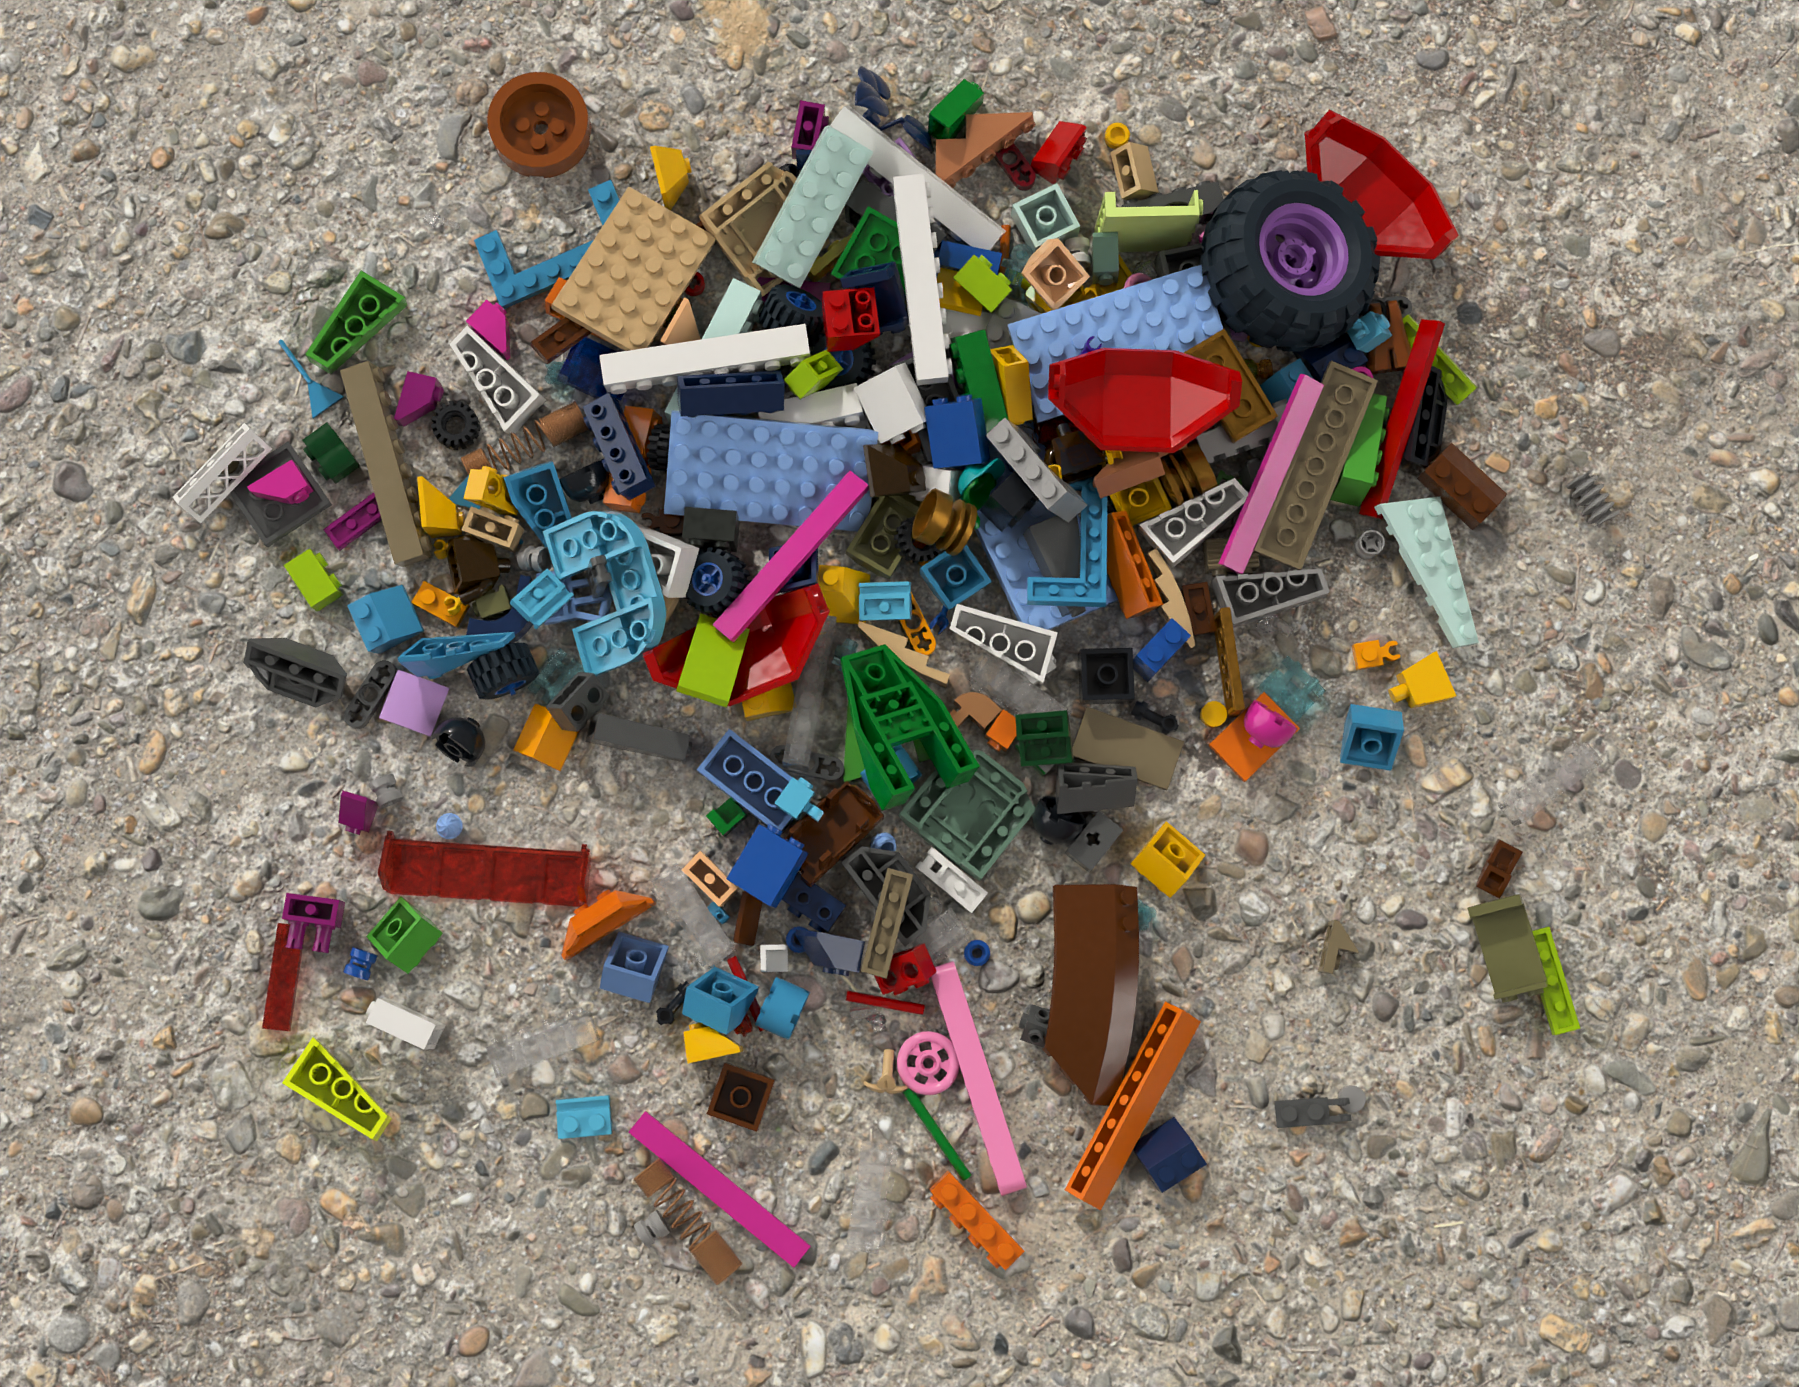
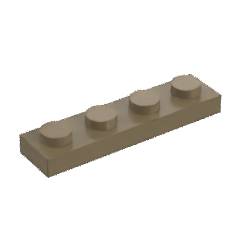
[861,868,913,979]

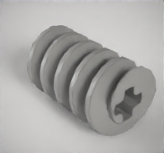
[1566,470,1620,527]

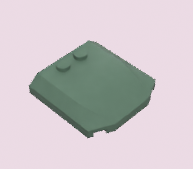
[898,750,1035,881]

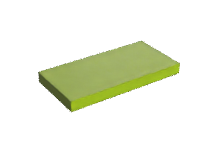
[676,613,750,708]

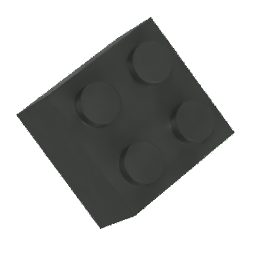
[682,507,740,553]

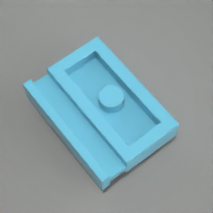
[510,568,574,630]
[859,581,912,621]
[556,1095,612,1139]

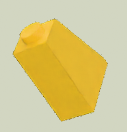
[990,345,1033,425]

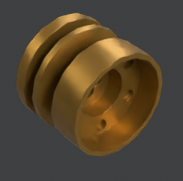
[1159,440,1218,507]
[912,488,977,556]

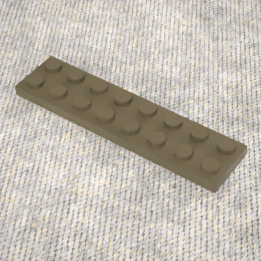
[1253,361,1378,570]

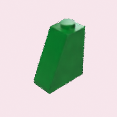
[928,79,984,139]

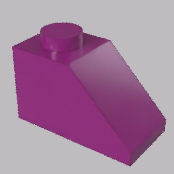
[394,371,444,427]
[338,790,378,835]

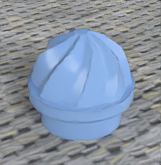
[436,813,463,839]
[870,832,896,851]

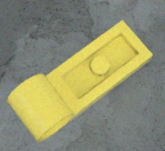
[808,231,854,282]

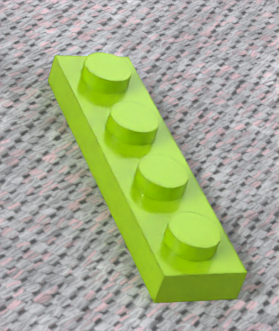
[1403,314,1478,405]
[1532,927,1581,1035]

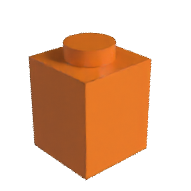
[984,709,1017,752]

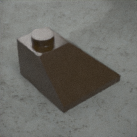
[863,444,926,497]

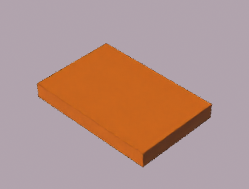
[1208,692,1300,782]

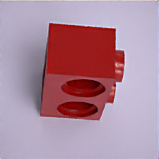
[874,943,937,995]

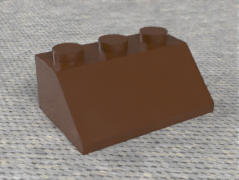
[1417,443,1507,530]

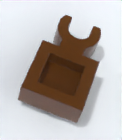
[641,509,684,536]

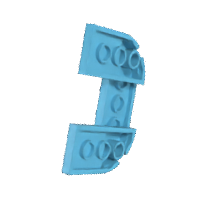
[543,511,666,676]

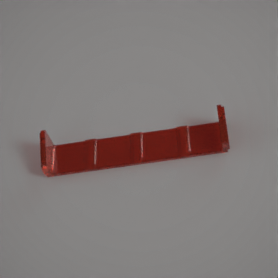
[378,831,591,907]

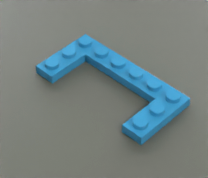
[474,180,620,309]
[1027,464,1107,607]

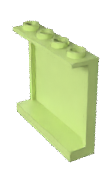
[1094,190,1203,252]

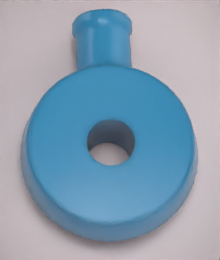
[707,901,730,924]

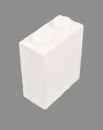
[854,363,926,445]
[366,998,446,1050]

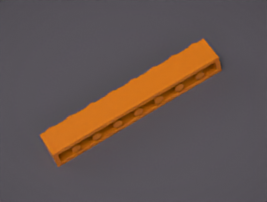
[1064,1002,1201,1210]

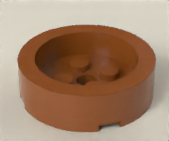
[487,72,591,178]

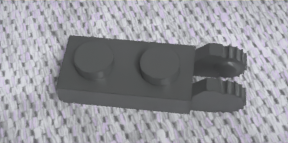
[1274,1097,1352,1128]

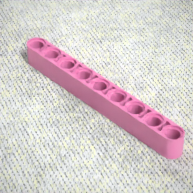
[931,961,1027,1196]

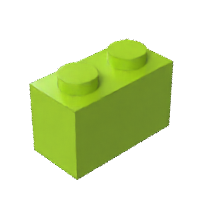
[953,255,1012,314]
[784,349,843,399]
[284,548,343,612]

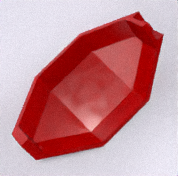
[1304,109,1459,259]
[1048,348,1242,453]
[643,584,830,707]

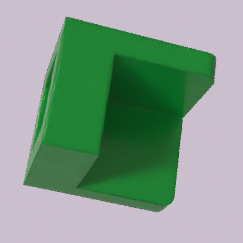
[706,798,748,837]

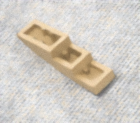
[1145,548,1195,652]
[858,621,950,688]

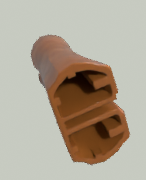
[1366,300,1412,375]

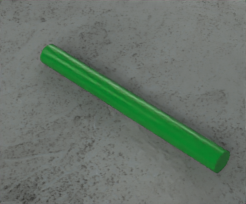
[903,1088,972,1181]

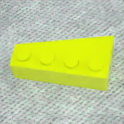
[282,1037,392,1141]

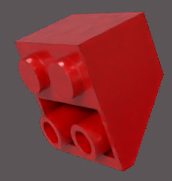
[1031,121,1087,185]
[822,287,880,352]

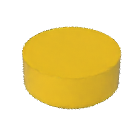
[1104,123,1130,149]
[1200,701,1227,728]

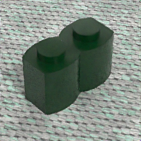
[302,422,360,484]

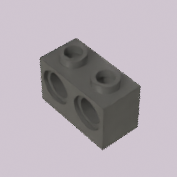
[546,672,610,732]

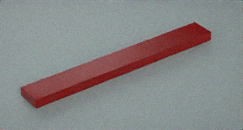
[1359,319,1445,520]

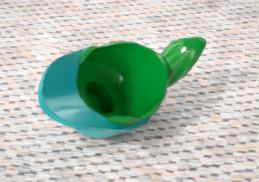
[958,458,1005,530]

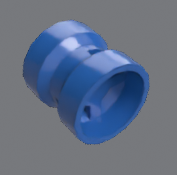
[343,947,378,981]

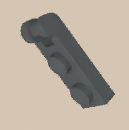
[586,555,613,599]

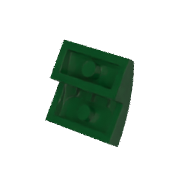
[1015,710,1074,767]

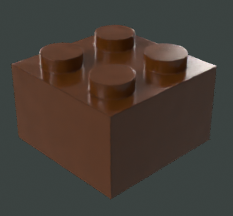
[706,1062,776,1132]

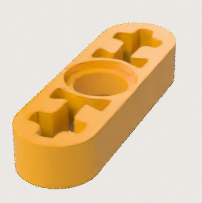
[899,592,936,656]

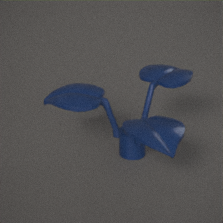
[855,66,933,154]

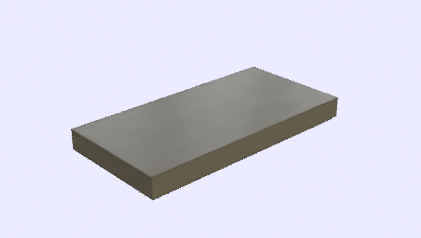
[1072,707,1184,791]

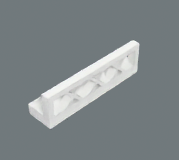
[173,423,272,523]

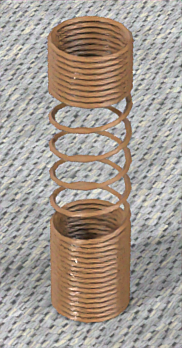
[461,401,589,475]
[633,1158,743,1285]

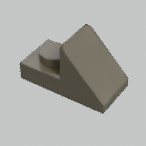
[1318,920,1359,974]

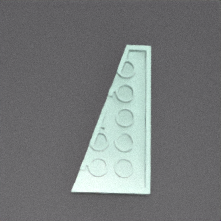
[1374,497,1479,648]

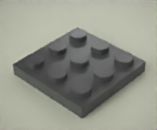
[228,442,332,548]

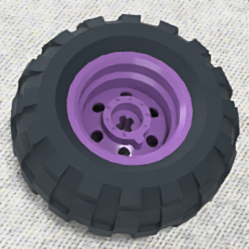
[1200,170,1380,352]

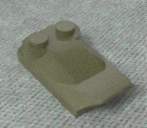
[845,494,922,579]

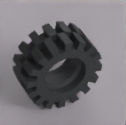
[431,401,480,450]
[647,424,671,471]
[894,516,941,563]

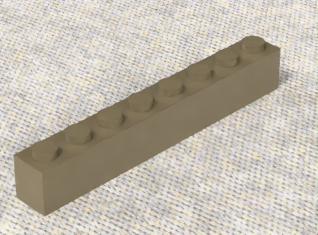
[340,361,432,567]

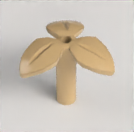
[863,1049,908,1094]

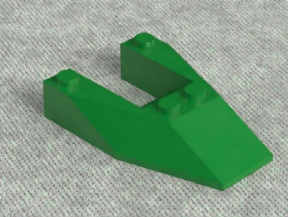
[840,644,980,811]

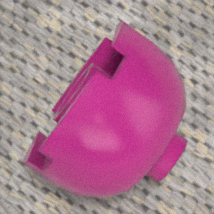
[1244,699,1297,749]

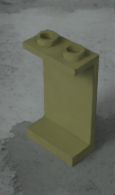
[1467,893,1548,1003]

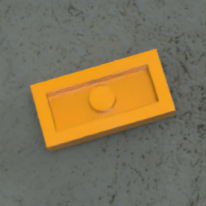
[411,581,470,628]

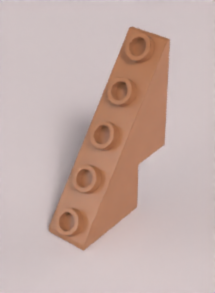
[936,112,1036,188]
[1093,444,1188,498]

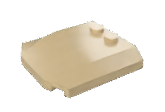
[699,161,830,297]

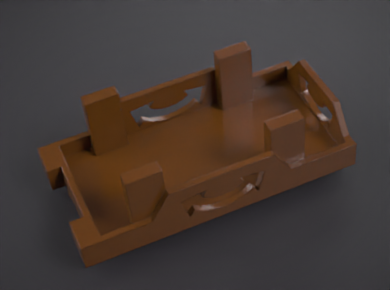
[785,781,884,887]

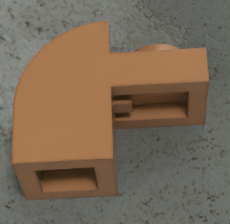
[950,692,1002,731]

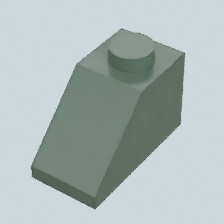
[1091,232,1119,286]

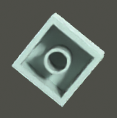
[1011,183,1080,254]

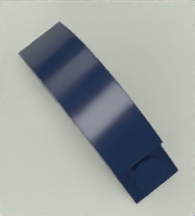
[466,575,533,645]

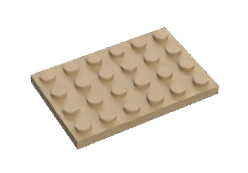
[551,187,716,351]

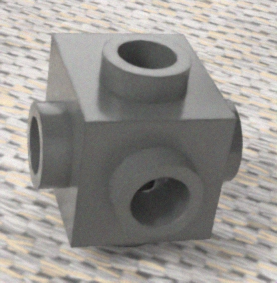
[1018,1004,1050,1048]

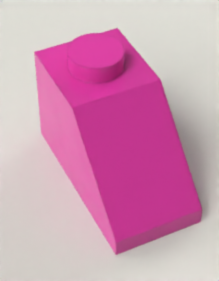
[466,299,510,361]
[247,460,314,504]

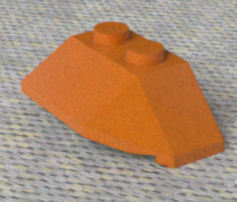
[561,889,656,961]

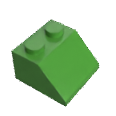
[366,896,443,974]

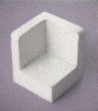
[760,944,788,972]

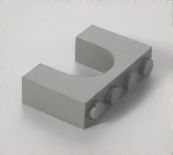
[986,418,1087,523]

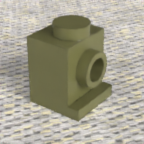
[472,584,513,621]

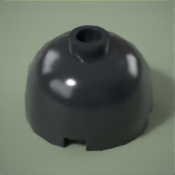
[559,458,610,505]
[431,717,486,767]
[1033,796,1086,845]

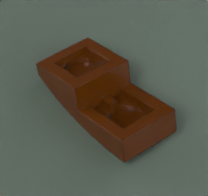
[1476,839,1523,899]

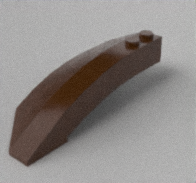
[1042,884,1139,1106]

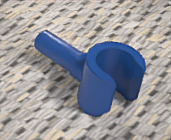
[929,605,949,634]

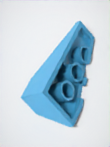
[503,461,572,547]
[398,632,515,679]

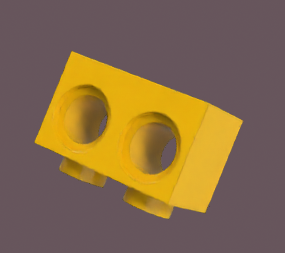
[463,466,518,516]

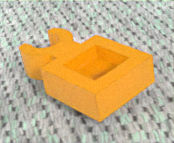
[1352,640,1400,670]

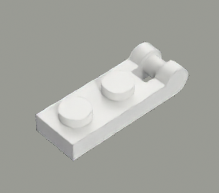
[915,847,988,913]

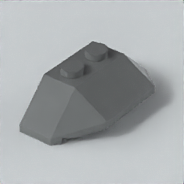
[243,638,347,708]
[841,846,931,947]

